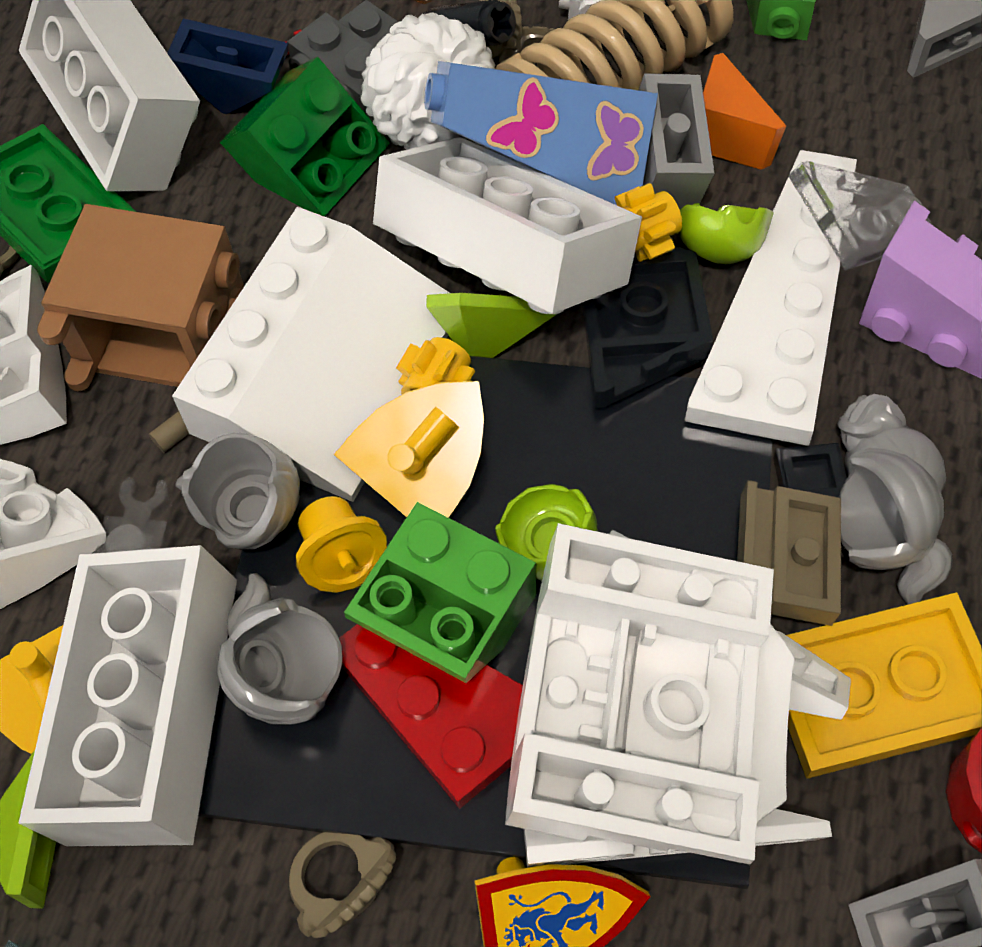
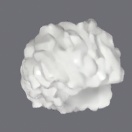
[361,12,495,150]

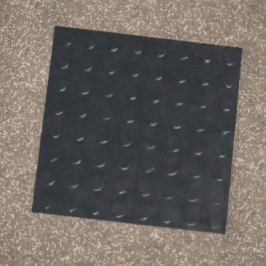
[198,356,772,889]

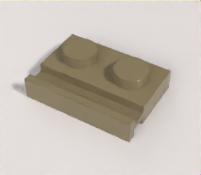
[737,480,841,626]

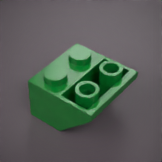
[220,56,390,216]

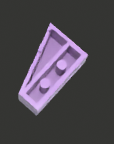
[859,200,982,379]

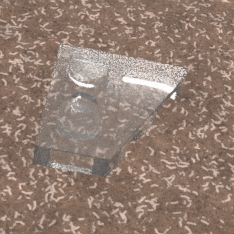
[788,161,933,271]

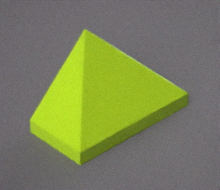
[426,293,557,358]
[0,750,56,908]

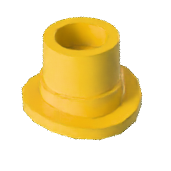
[296,496,387,593]

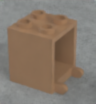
[37,204,244,391]

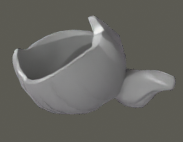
[176,433,300,549]
[839,448,953,605]
[217,573,343,724]

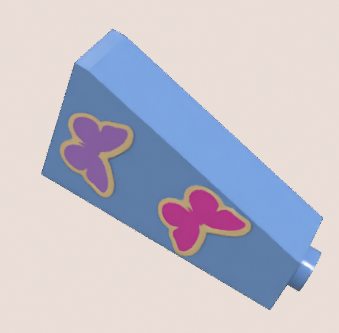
[424,61,658,205]

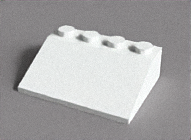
[172,207,449,502]

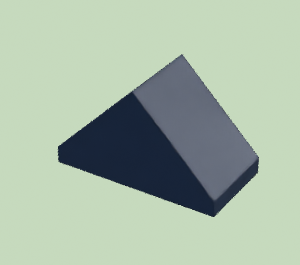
[167,18,289,114]

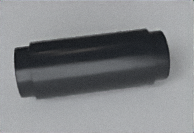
[423,0,516,46]

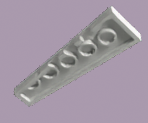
[685,150,857,446]

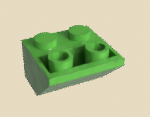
[344,502,536,683]

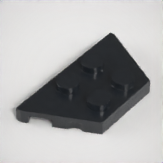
[582,246,713,408]

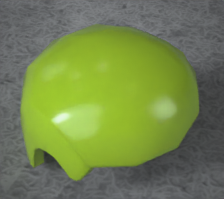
[678,203,774,264]
[495,484,598,582]

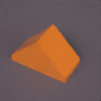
[703,53,786,170]

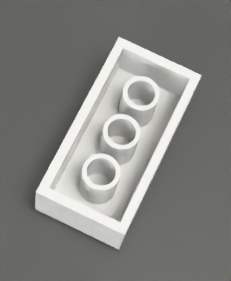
[19,0,200,191]
[373,137,642,314]
[18,545,237,846]

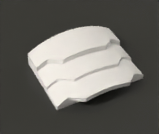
[505,523,795,865]

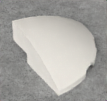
[0,265,67,445]
[0,459,107,609]

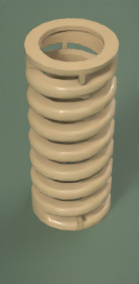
[495,0,733,90]

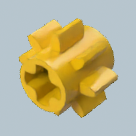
[614,183,682,262]
[396,337,475,395]

